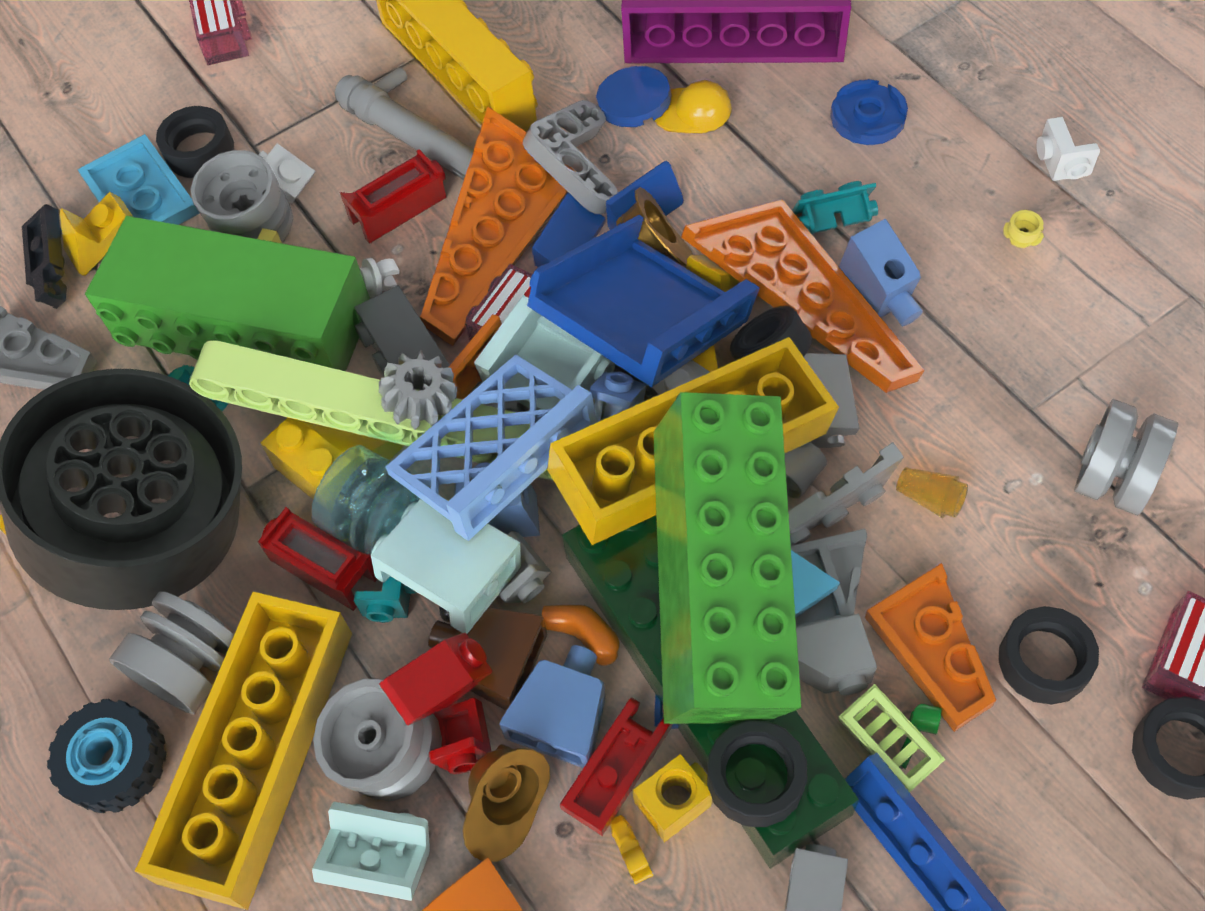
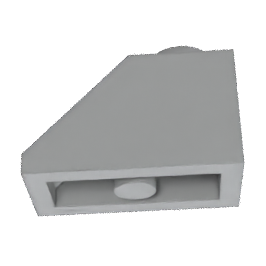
[796,613,877,695]

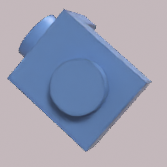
[589,372,647,422]

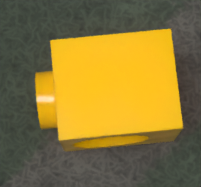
[633,753,712,843]

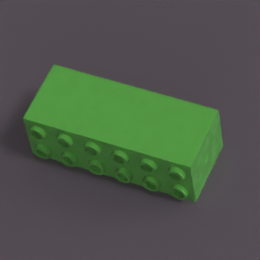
[85,216,370,371]
[653,392,801,724]

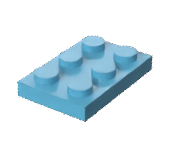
[77,134,199,225]

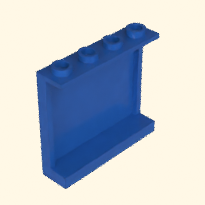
[527,215,760,387]

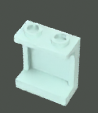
[474,295,616,410]
[371,498,521,634]

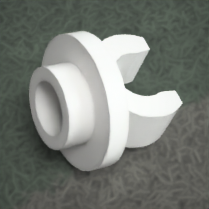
[360,258,400,298]

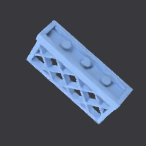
[385,354,597,541]

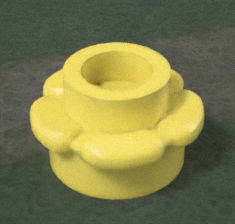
[1003,210,1044,248]

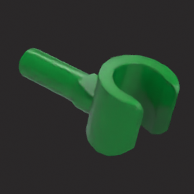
[899,704,942,770]

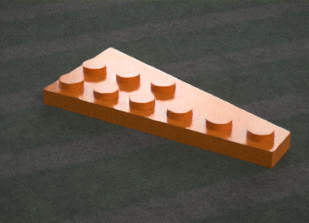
[420,106,576,346]
[681,199,925,393]

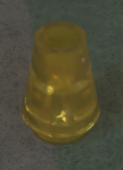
[896,466,968,518]

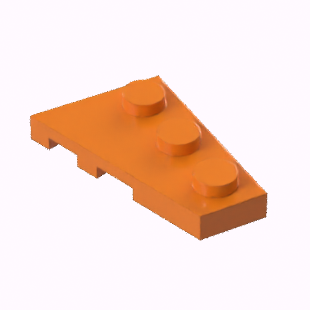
[865,563,996,732]

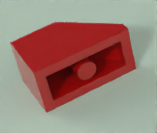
[379,632,493,726]

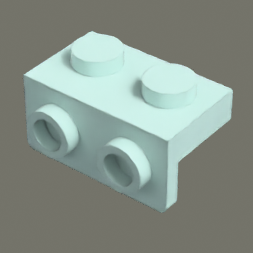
[312,802,430,901]

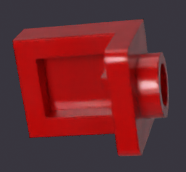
[429,697,492,774]

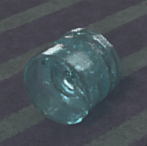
[312,445,431,555]

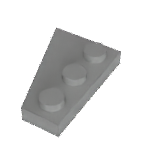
[0,306,96,390]
[788,442,904,546]

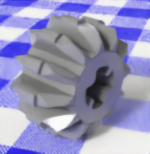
[379,350,457,430]

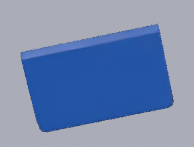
[606,161,684,230]
[532,192,606,267]

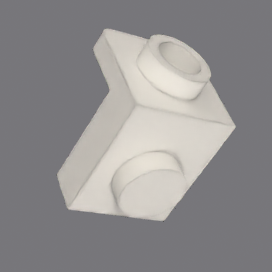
[1036,117,1100,181]
[259,143,315,204]

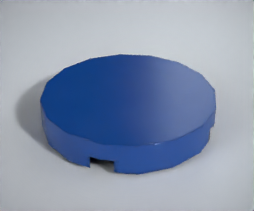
[596,66,672,127]
[830,79,908,145]

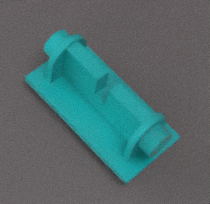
[792,181,879,234]

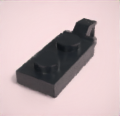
[22,204,67,309]

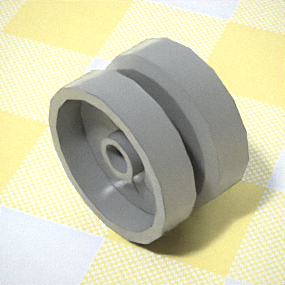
[1074,399,1178,516]
[313,679,442,801]

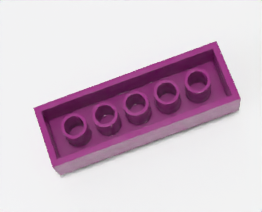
[621,0,851,64]

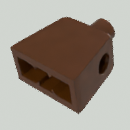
[428,607,548,711]

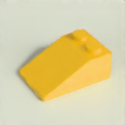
[260,417,405,516]

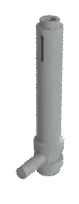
[335,67,474,180]

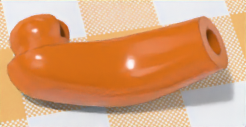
[542,605,620,666]

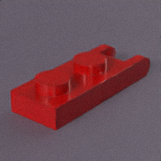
[560,697,673,836]

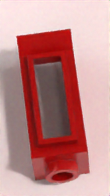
[340,149,447,244]
[258,507,378,611]

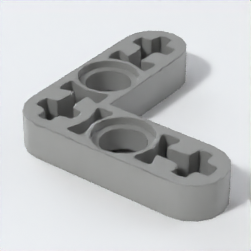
[523,100,618,215]

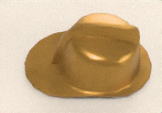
[616,187,693,266]
[462,744,550,862]

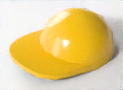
[654,80,732,133]

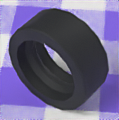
[156,106,234,178]
[998,606,1099,705]
[1132,696,1205,800]
[707,720,807,827]

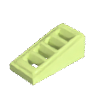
[838,684,946,792]

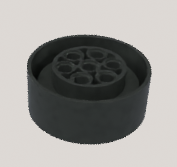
[0,369,242,610]

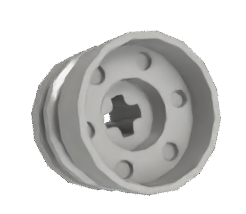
[190,150,293,242]
[109,591,234,715]

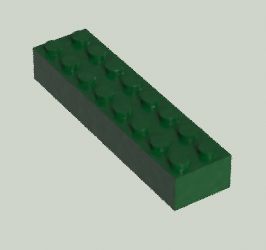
[562,515,859,869]

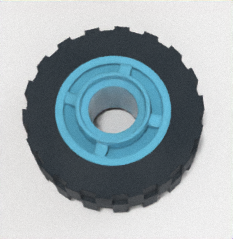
[47,699,167,813]

